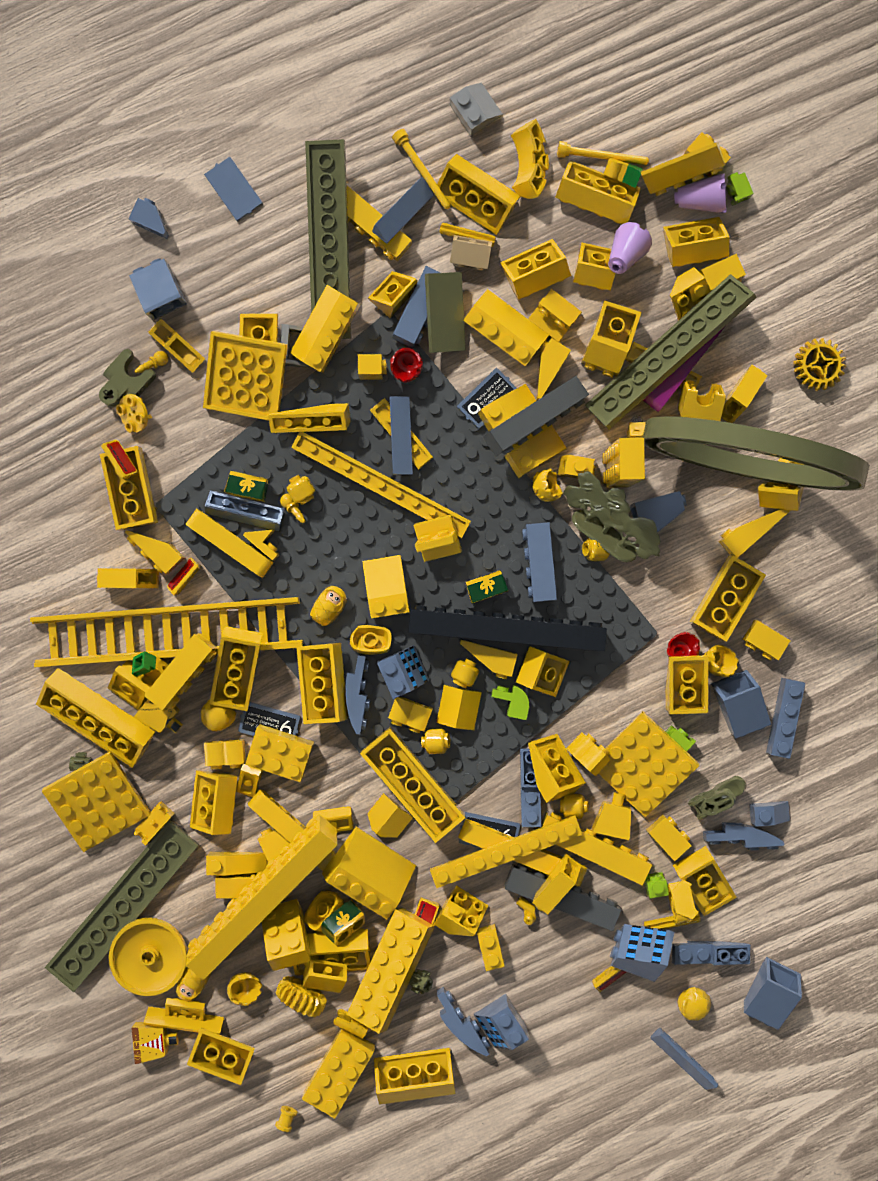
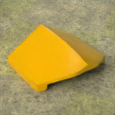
[367,793,413,838]

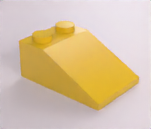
[362,555,410,618]
[665,655,708,714]
[528,734,586,803]
[673,846,737,916]

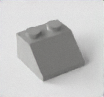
[450,82,503,136]

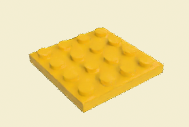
[203,331,288,420]
[598,711,699,817]
[42,751,151,852]

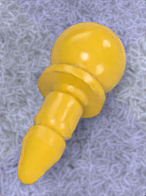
[135,351,168,374]
[280,493,305,523]

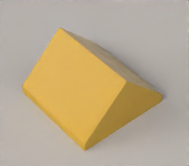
[368,271,418,318]
[239,314,278,342]
[758,481,804,511]
[436,685,482,730]

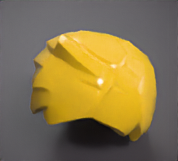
[533,469,563,502]
[703,645,739,677]
[201,699,236,732]
[227,972,262,1006]
[677,987,711,1021]

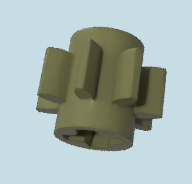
[69,752,92,771]
[409,969,433,994]

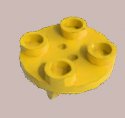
[116,394,152,433]

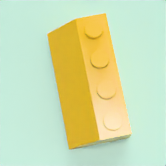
[641,142,726,196]
[437,154,521,235]
[555,160,641,224]
[290,285,361,372]
[463,289,549,367]
[297,643,348,724]
[293,928,371,976]
[374,1048,456,1105]

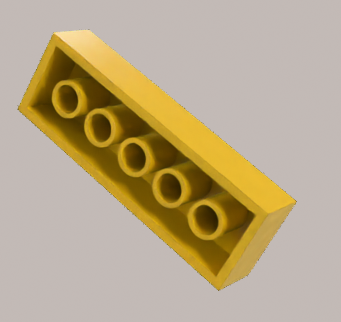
[602,438,645,488]
[36,668,155,768]
[360,726,465,843]
[346,908,435,1034]

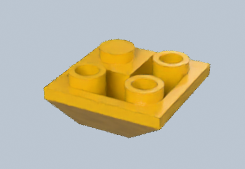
[670,267,710,321]
[433,885,489,936]

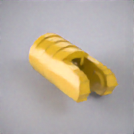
[333,1009,369,1039]

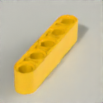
[186,508,274,578]

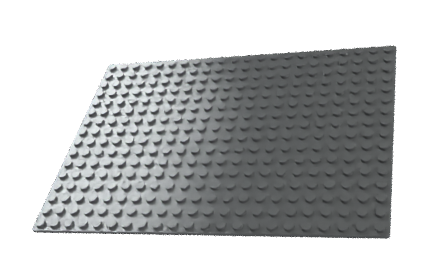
[155,314,657,826]

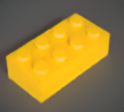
[100,446,158,531]
[689,555,766,642]
[209,626,263,711]
[144,633,218,711]
[302,1028,375,1119]

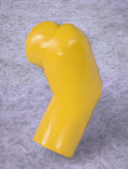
[516,896,536,925]

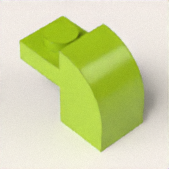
[491,685,529,720]

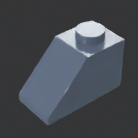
[129,198,169,239]
[750,801,790,827]

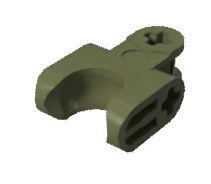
[99,349,156,407]
[688,776,746,820]

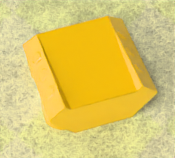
[667,880,699,925]

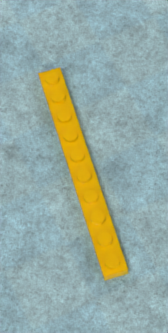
[291,432,471,538]

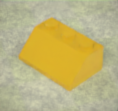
[663,217,730,267]
[500,239,571,300]
[190,770,237,835]
[187,1028,255,1085]

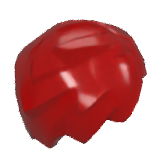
[390,348,423,382]
[667,632,700,658]

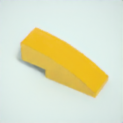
[148,318,205,373]

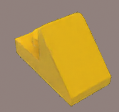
[243,530,279,561]
[236,764,263,797]

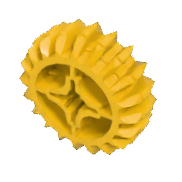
[793,338,847,391]
[275,976,327,1017]

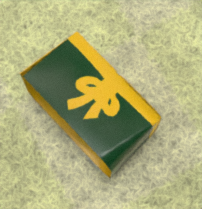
[224,471,268,502]
[466,570,509,604]
[321,899,365,946]

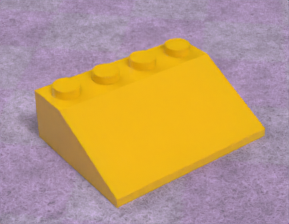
[478,384,567,479]
[322,826,416,919]

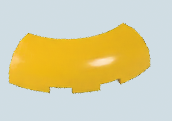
[510,119,549,199]

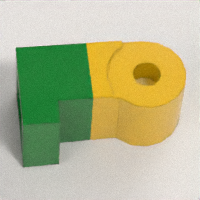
[603,158,643,188]
[132,651,168,682]

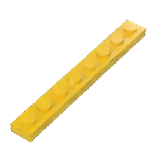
[430,815,582,888]

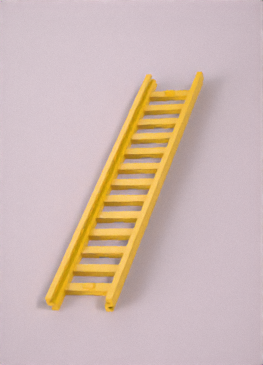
[30,597,303,667]

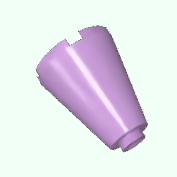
[674,173,727,213]
[608,222,652,274]

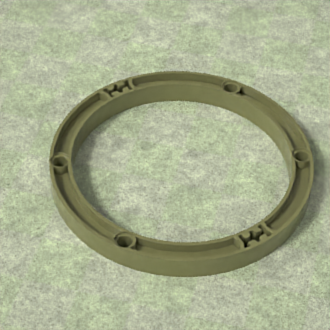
[642,416,870,491]

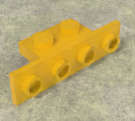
[144,998,224,1034]

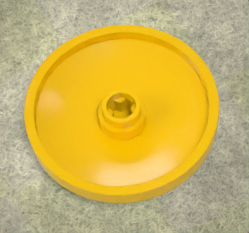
[109,918,187,996]

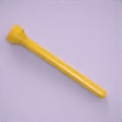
[392,129,451,209]
[557,141,649,165]

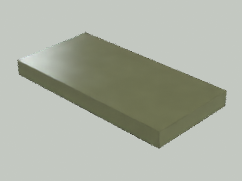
[425,272,466,353]

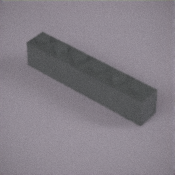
[483,376,589,456]
[504,863,621,931]

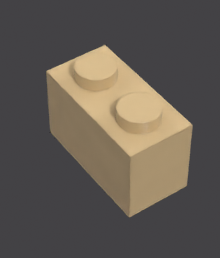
[450,235,492,271]

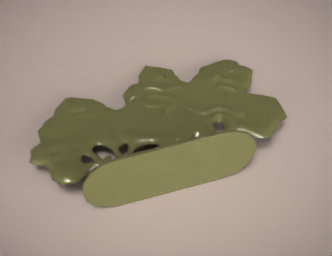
[563,471,661,562]

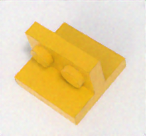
[528,288,582,342]
[413,515,462,562]
[107,660,154,710]

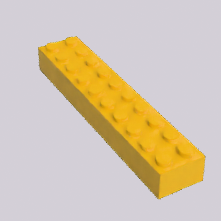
[186,814,337,980]

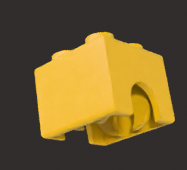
[678,379,726,421]

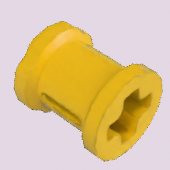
[275,1106,298,1132]

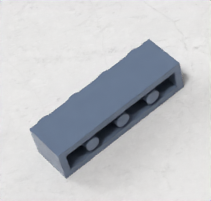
[392,266,440,349]
[522,522,557,602]
[766,678,805,759]

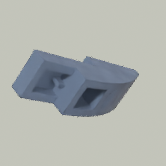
[346,655,370,735]
[520,749,541,828]
[703,822,784,850]
[672,941,750,965]
[437,987,490,1056]

